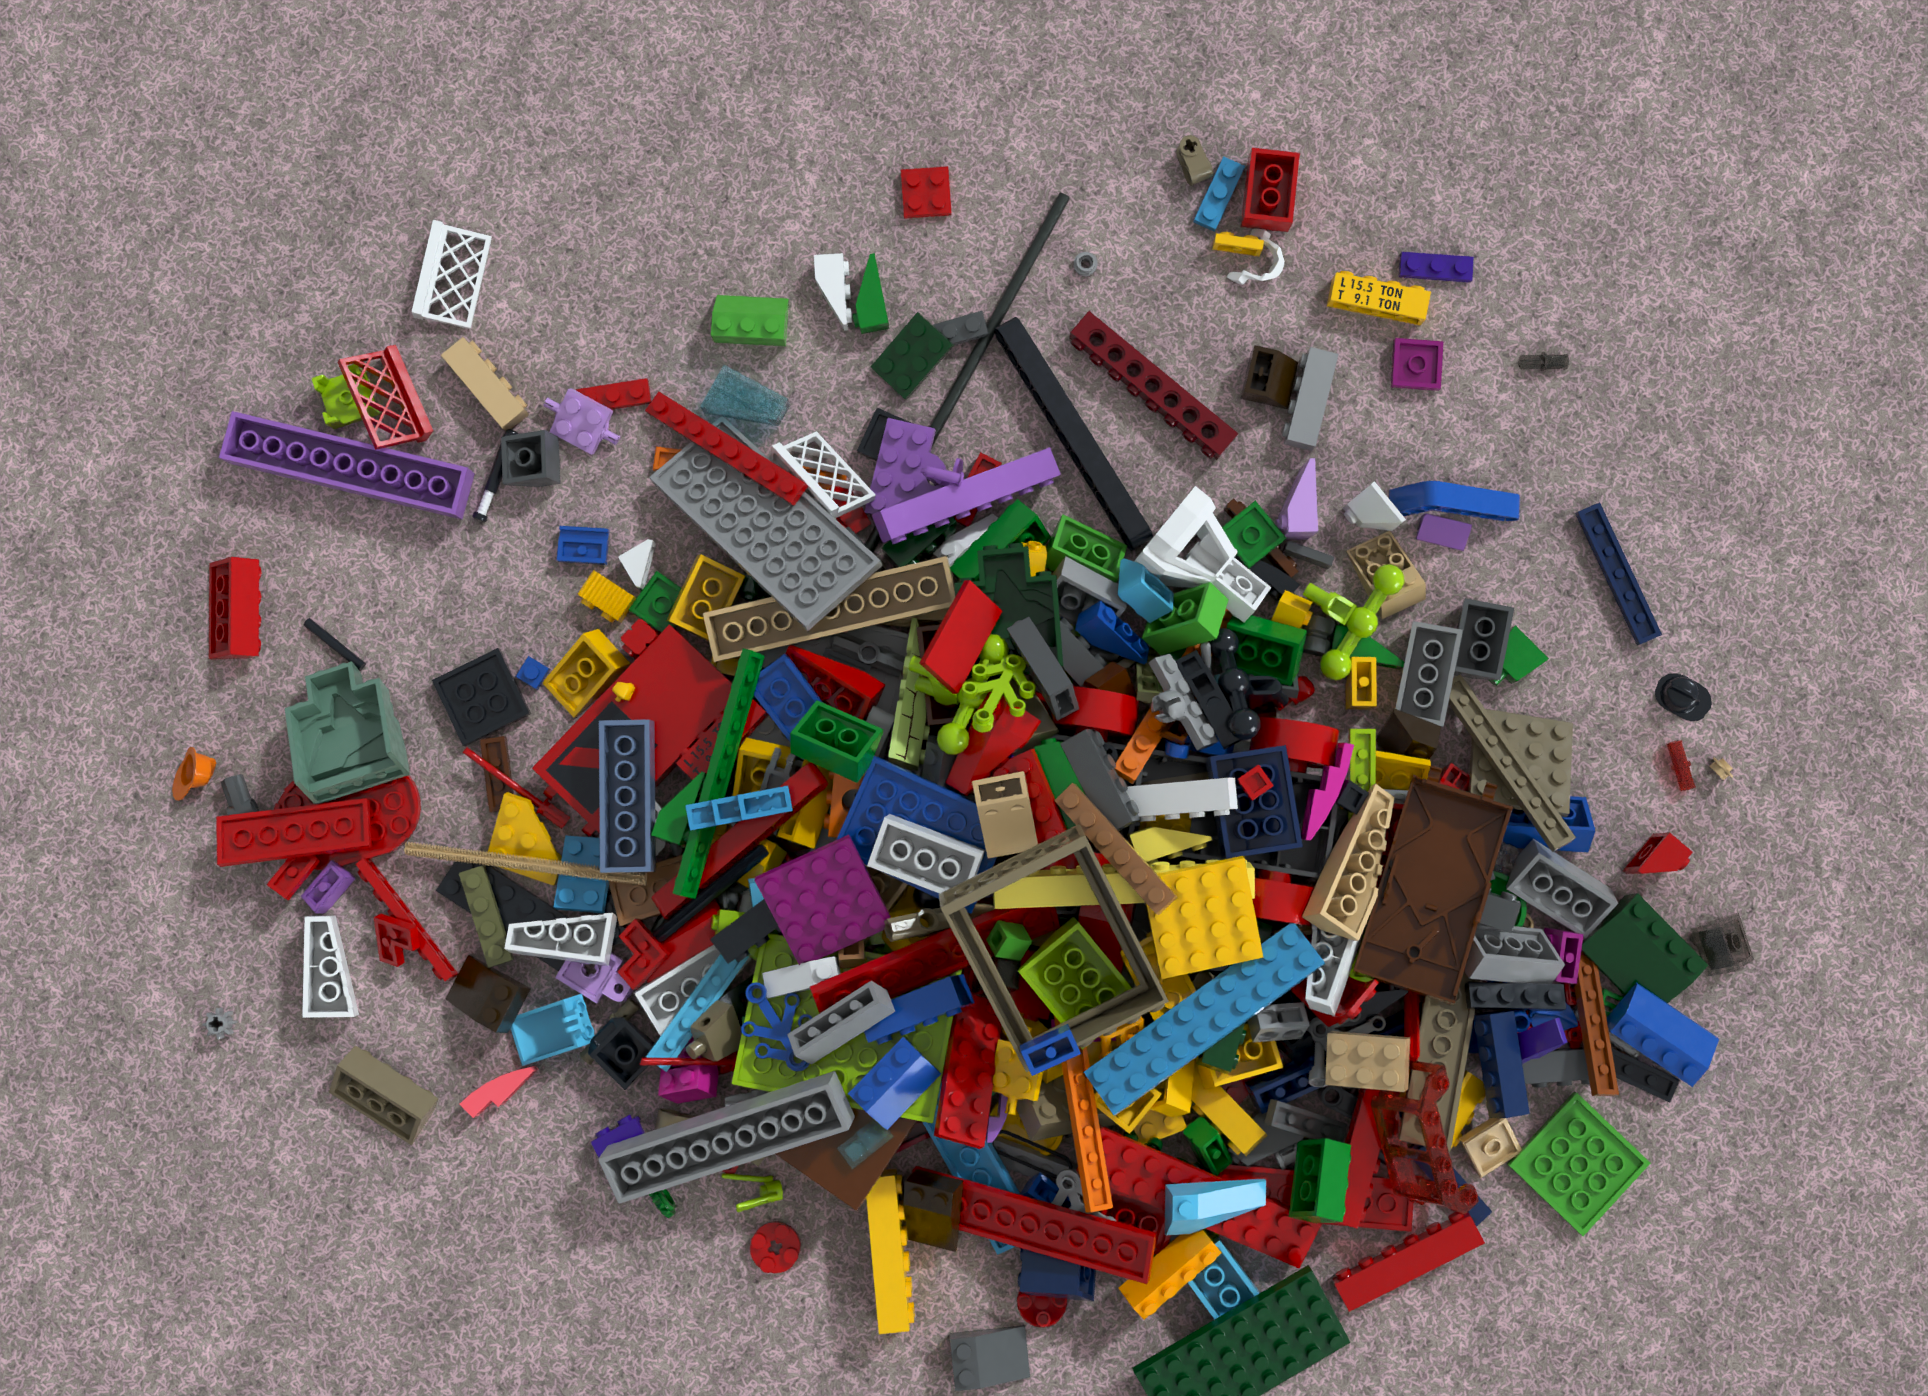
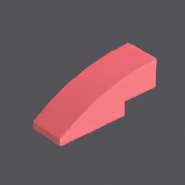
[460,1065,539,1118]

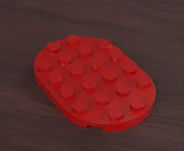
[274,775,421,870]

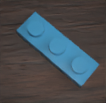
[1193,156,1245,232]

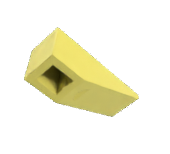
[1127,826,1212,866]

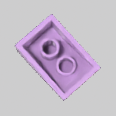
[1275,458,1318,540]

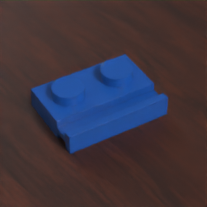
[557,526,610,565]

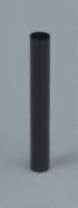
[303,618,366,671]

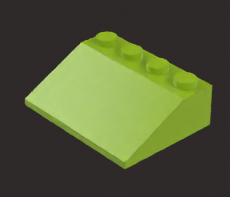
[1018,917,1132,1050]

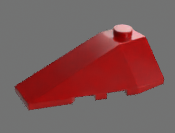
[946,692,1041,796]

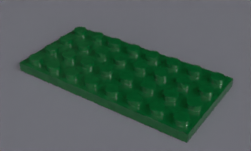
[1132,1265,1351,1396]

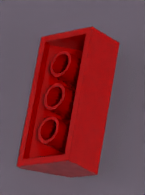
[209,557,262,659]

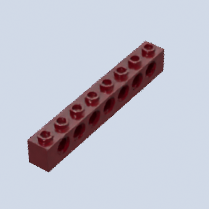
[1069,311,1238,460]

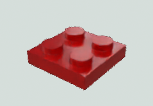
[901,166,952,219]

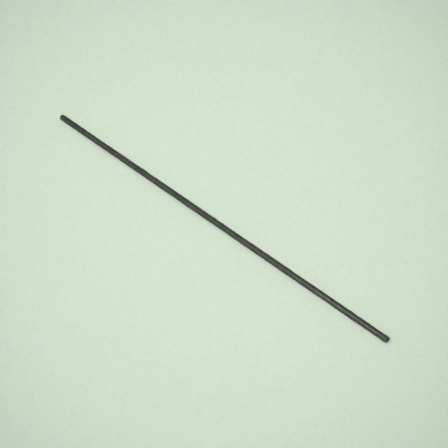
[650,193,1070,933]

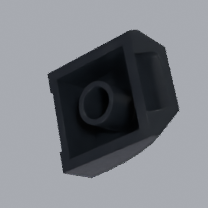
[588,1017,655,1090]

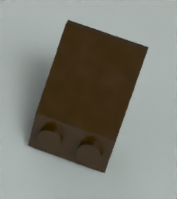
[446,955,531,1033]
[903,1169,963,1252]

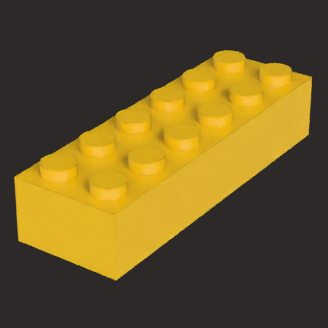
[866,1169,915,1334]

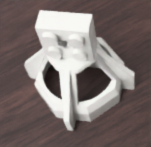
[1134,486,1271,623]

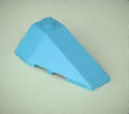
[1165,1179,1266,1235]

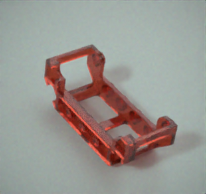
[1371,1061,1479,1215]

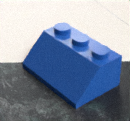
[848,1037,941,1130]

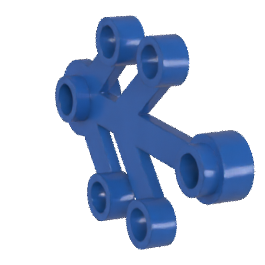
[741,982,813,1071]

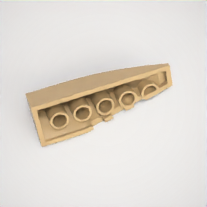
[1302,784,1394,941]

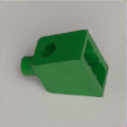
[1489,625,1549,686]

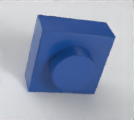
[515,656,551,690]

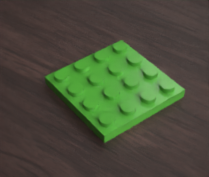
[1507,1092,1651,1236]

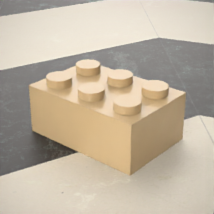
[1325,1031,1410,1092]

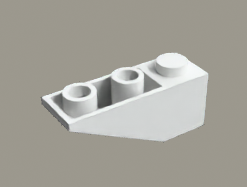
[814,253,852,331]

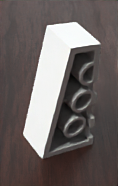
[504,913,617,966]
[302,916,359,1018]
[1305,923,1367,1016]

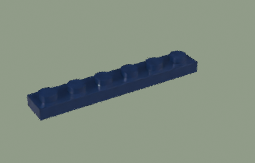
[1575,502,1662,646]

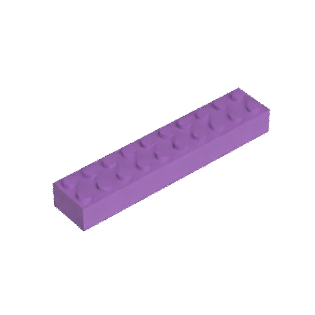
[219,411,475,520]

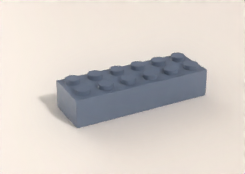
[599,719,656,873]

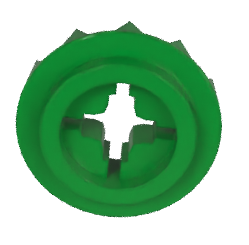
[649,1189,676,1218]

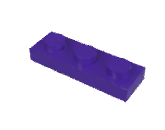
[1399,252,1474,282]

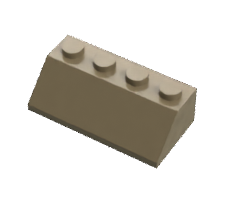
[329,1045,439,1145]

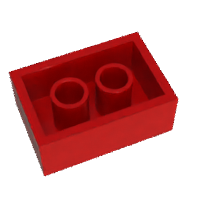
[1241,148,1300,232]

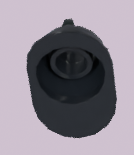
[1655,673,1712,721]

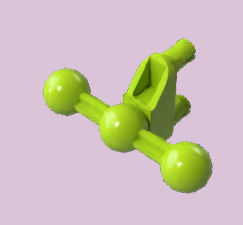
[1303,564,1405,680]
[909,634,1009,755]

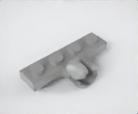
[1149,654,1219,751]

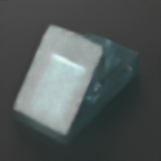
[837,1119,894,1169]

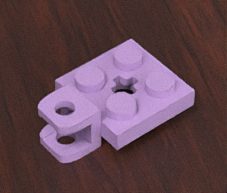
[555,952,634,1003]

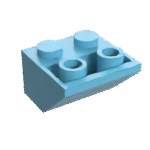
[1118,558,1174,623]

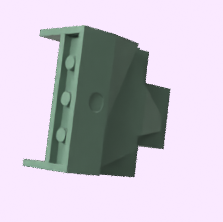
[285,661,410,804]

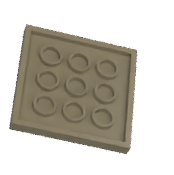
[1468,709,1573,817]

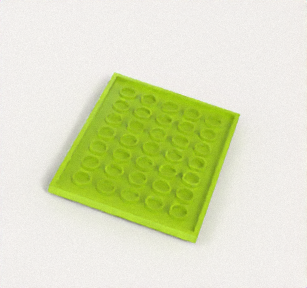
[731,933,962,1123]

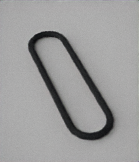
[992,1130,1073,1179]

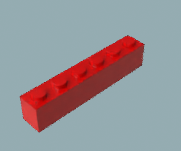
[1337,1088,1400,1229]
[1333,1210,1485,1312]

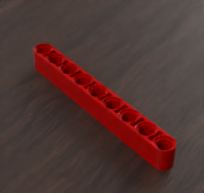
[651,763,829,919]

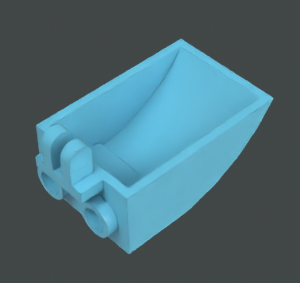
[510,994,595,1066]

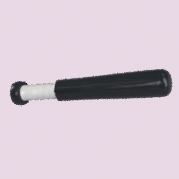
[472,429,519,522]

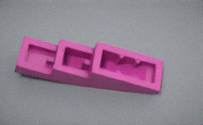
[1301,743,1354,840]

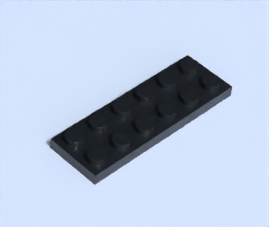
[436,849,569,971]

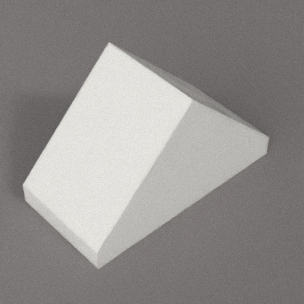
[618,539,656,590]

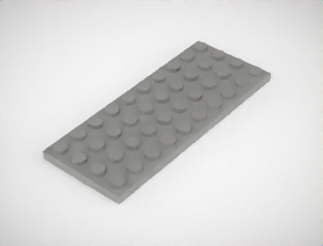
[649,416,882,631]

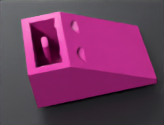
[658,1036,719,1104]

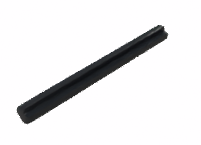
[652,844,769,942]

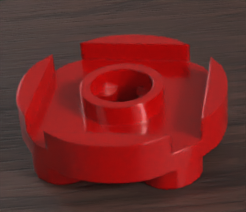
[750,1221,801,1274]

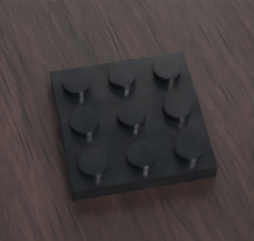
[432,648,531,746]

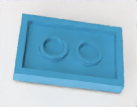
[554,835,609,913]

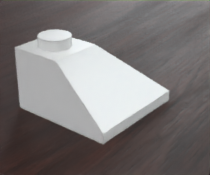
[1343,481,1406,531]

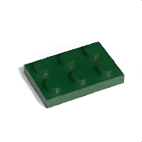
[871,312,954,400]

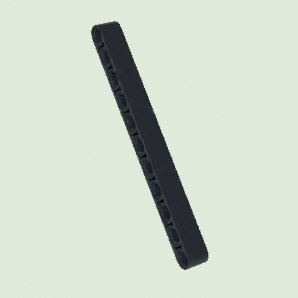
[994,317,1153,551]

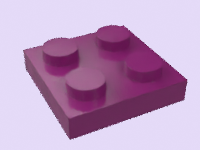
[1391,338,1444,391]

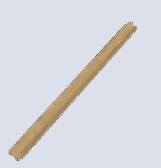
[404,841,647,886]

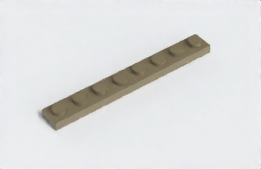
[1448,674,1576,852]

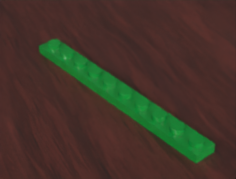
[673,648,765,899]

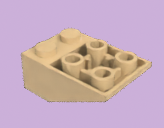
[1346,531,1426,619]
[972,771,1038,858]

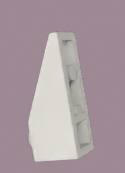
[933,514,998,576]
[762,956,841,999]

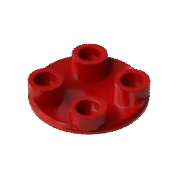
[1017,1289,1067,1328]

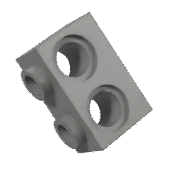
[1247,1002,1309,1042]

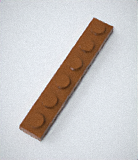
[1574,952,1619,1096]

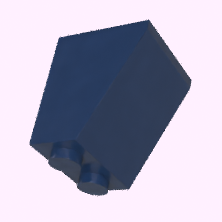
[1018,1248,1096,1302]

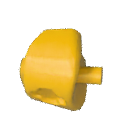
[612,682,635,702]

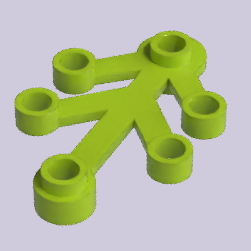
[962,654,1035,732]

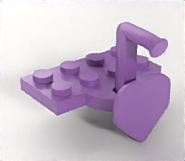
[865,418,964,515]

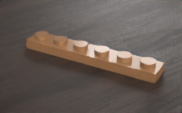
[1054,783,1177,915]

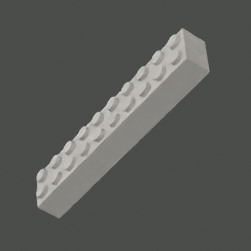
[598,1071,855,1204]

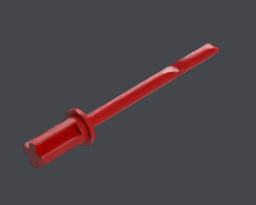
[462,747,571,829]
[640,1052,738,1072]

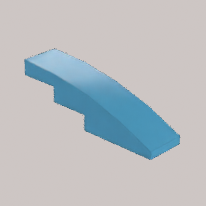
[685,786,793,830]

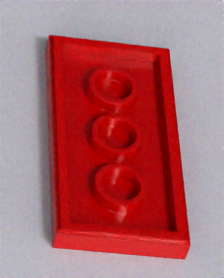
[919,580,1002,694]

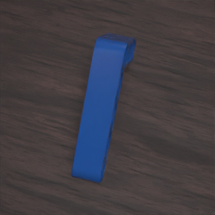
[1389,481,1520,521]

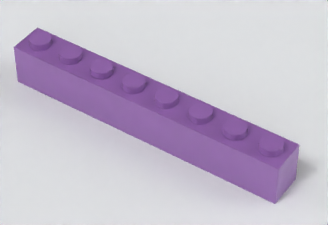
[872,447,1061,544]

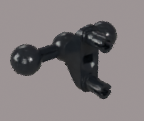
[1208,627,1289,740]

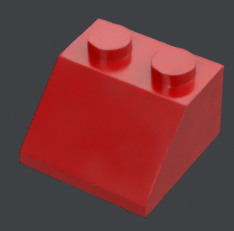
[1622,832,1693,874]

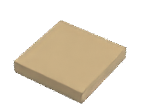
[1459,1118,1522,1178]

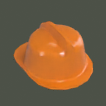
[172,747,217,801]

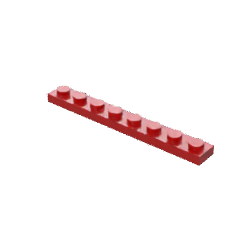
[645,391,808,506]

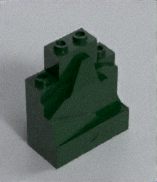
[954,543,1064,679]

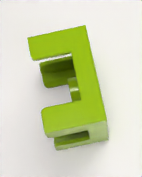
[311,364,380,429]

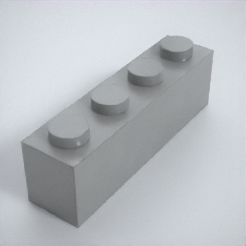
[1282,347,1339,451]
[787,981,895,1065]

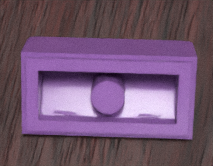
[1416,513,1472,551]
[301,860,356,913]

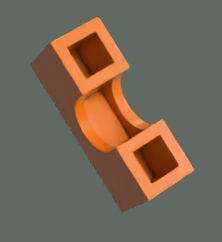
[824,771,865,838]

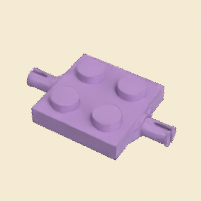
[543,388,620,455]

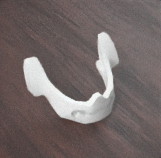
[1227,229,1284,285]

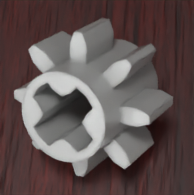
[202,1007,238,1039]

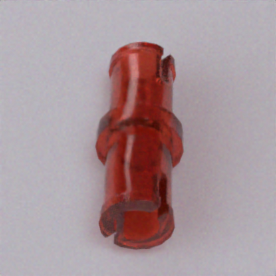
[1666,740,1696,791]

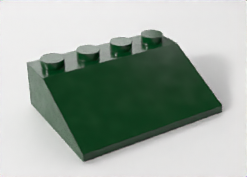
[1581,893,1708,1003]

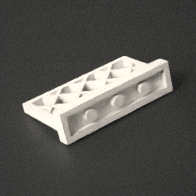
[412,220,492,329]
[769,431,876,519]

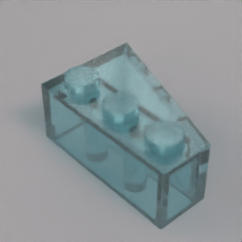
[700,365,790,426]

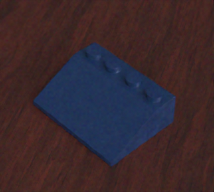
[1206,745,1303,859]

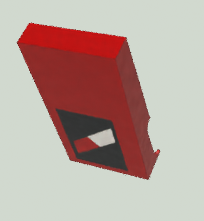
[532,624,732,837]

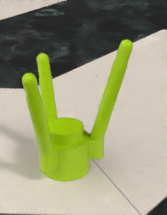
[721,1173,783,1212]

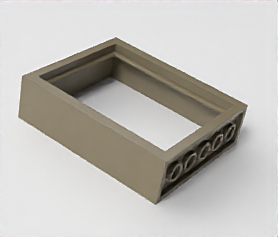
[939,824,1169,1072]

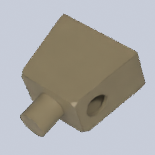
[686,1000,742,1061]

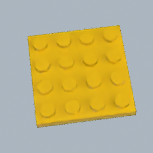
[1145,856,1263,979]

